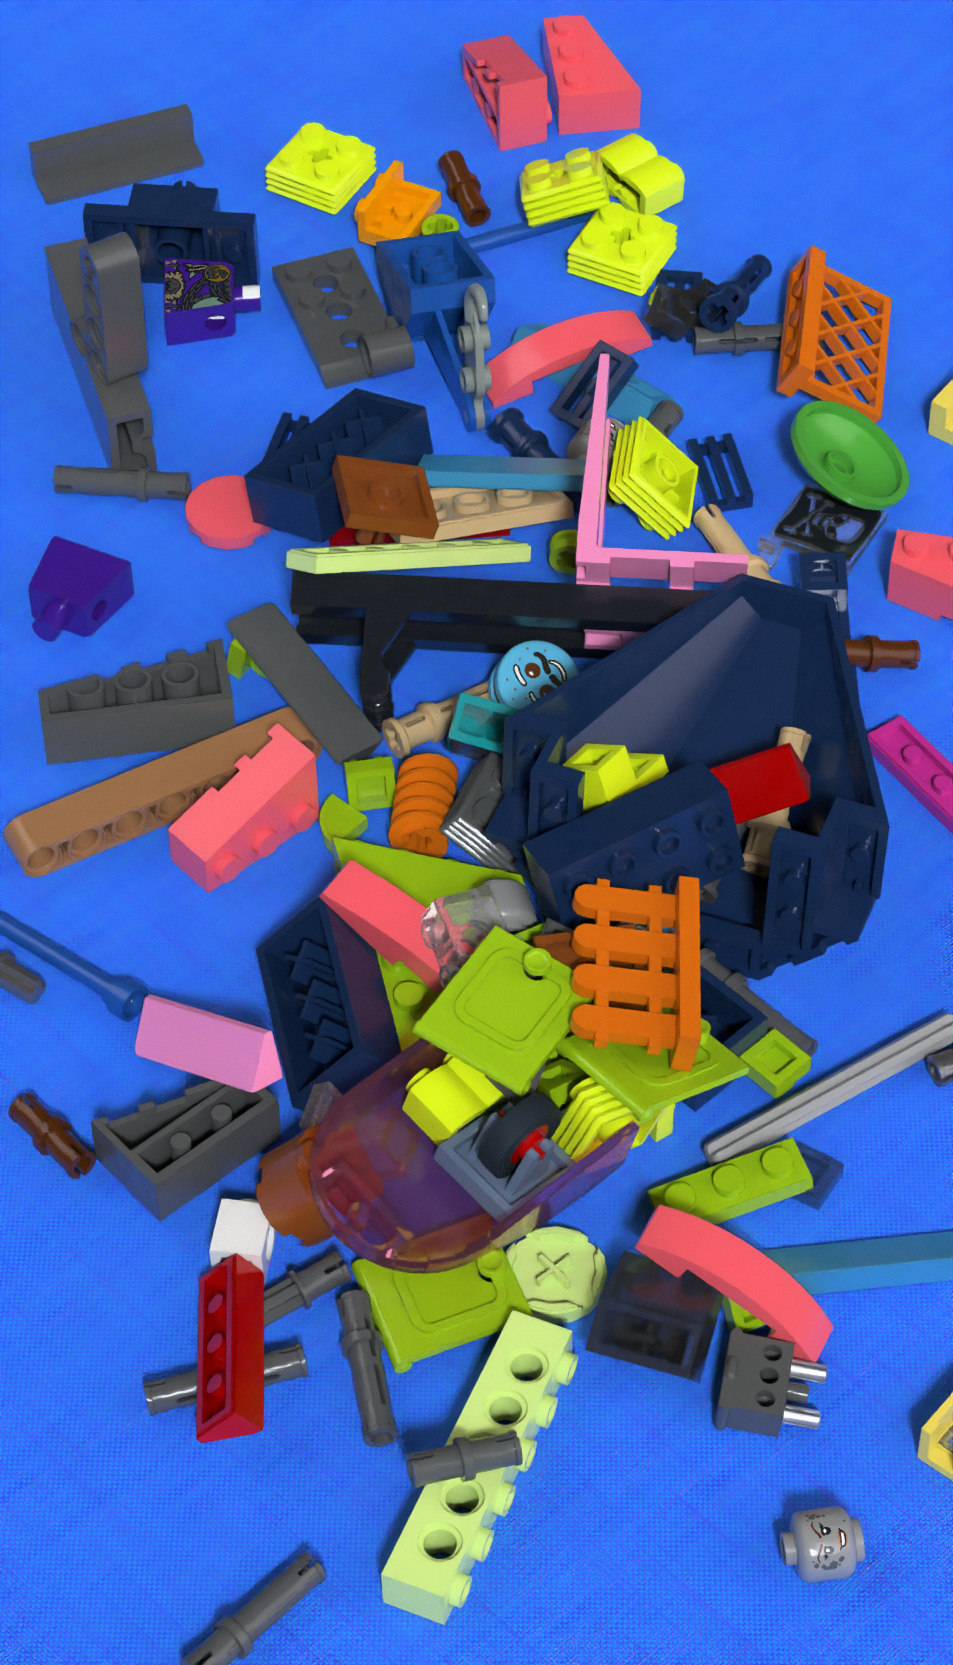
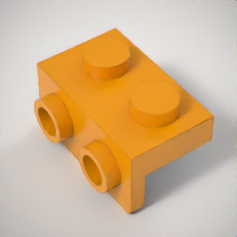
[354,160,442,246]

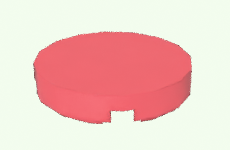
[185,475,272,550]

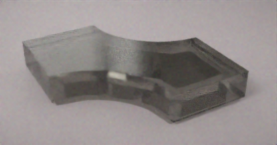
[643,278,717,341]

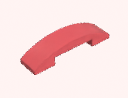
[486,310,653,409]
[634,1205,833,1363]

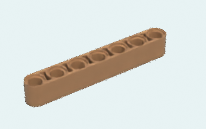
[3,707,323,878]

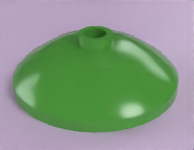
[791,400,909,510]

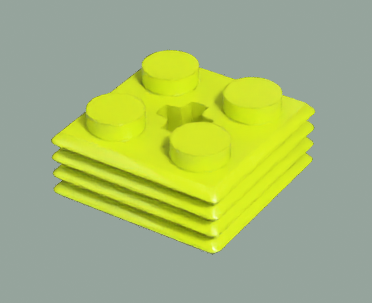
[265,122,377,215]
[519,148,610,228]
[567,202,678,296]
[607,416,699,540]
[551,1077,668,1168]

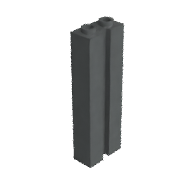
[44,238,157,471]

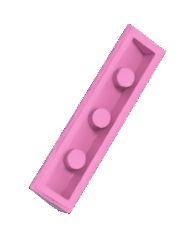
[135,994,283,1093]

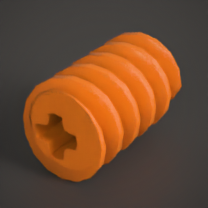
[388,753,459,858]

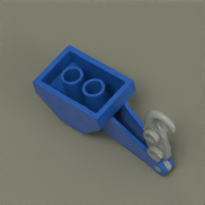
[376,230,496,432]

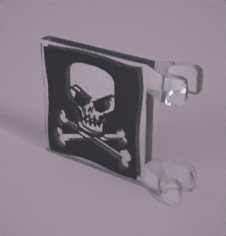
[757,483,888,577]

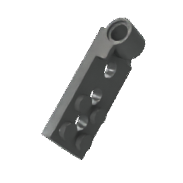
[272,247,415,389]

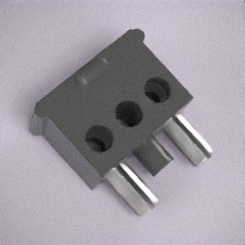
[714,1327,828,1438]

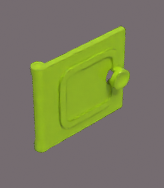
[412,925,594,1097]
[556,1007,750,1123]
[351,1215,533,1373]

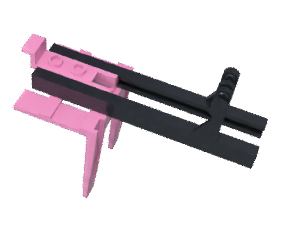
[290,353,748,733]

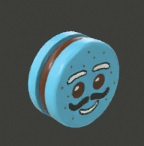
[488,640,579,709]

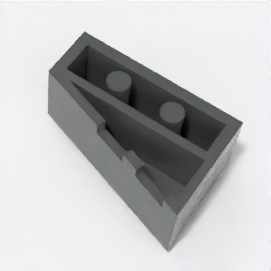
[91,1080,281,1222]

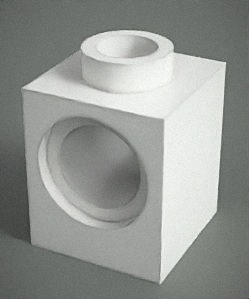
[209,1198,277,1286]

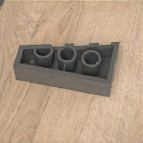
[38,638,235,765]

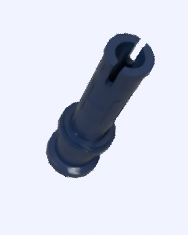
[699,254,772,333]
[489,407,582,515]

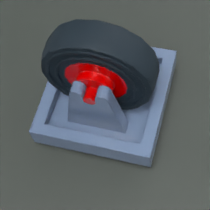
[433,1092,582,1230]

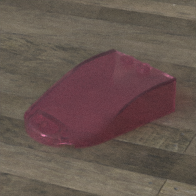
[309,1038,640,1274]

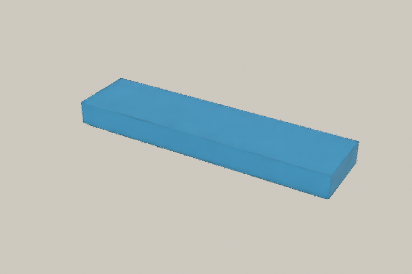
[418,454,586,492]

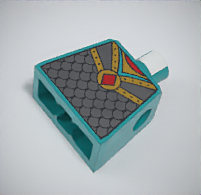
[447,692,521,761]

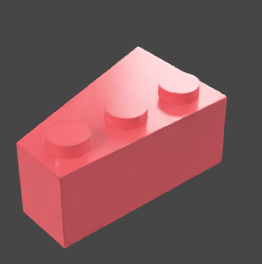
[543,15,641,135]
[168,723,319,893]

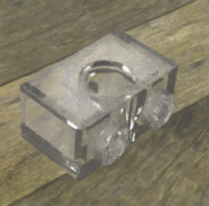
[420,885,525,990]

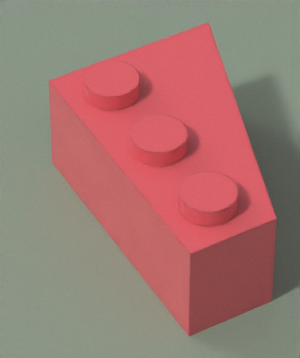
[462,35,552,152]
[887,529,953,621]

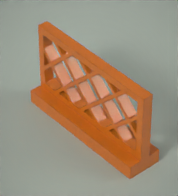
[776,245,892,423]

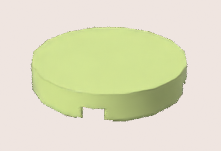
[506,1226,607,1324]

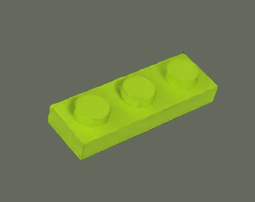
[647,1137,814,1225]

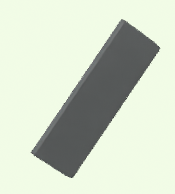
[226,603,383,765]

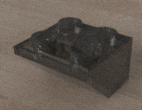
[585,1250,724,1384]

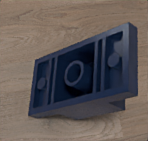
[83,180,260,286]

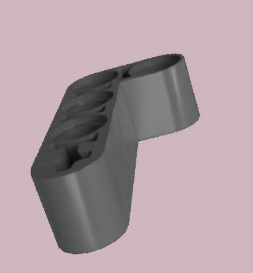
[70,232,148,386]

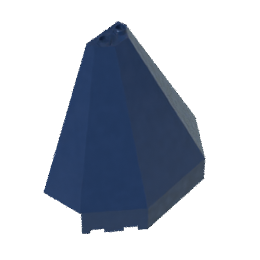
[484,573,890,980]

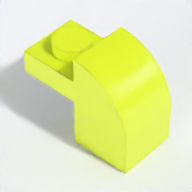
[562,743,669,815]

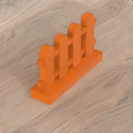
[570,876,701,1072]

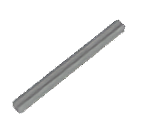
[703,1012,953,1167]

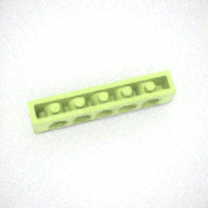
[381,1310,578,1625]

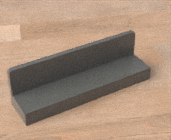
[28,104,204,205]

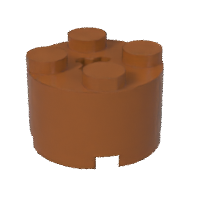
[256,1124,383,1247]

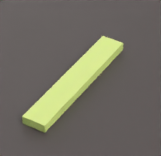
[286,538,531,574]

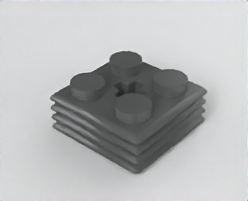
[440,752,526,880]

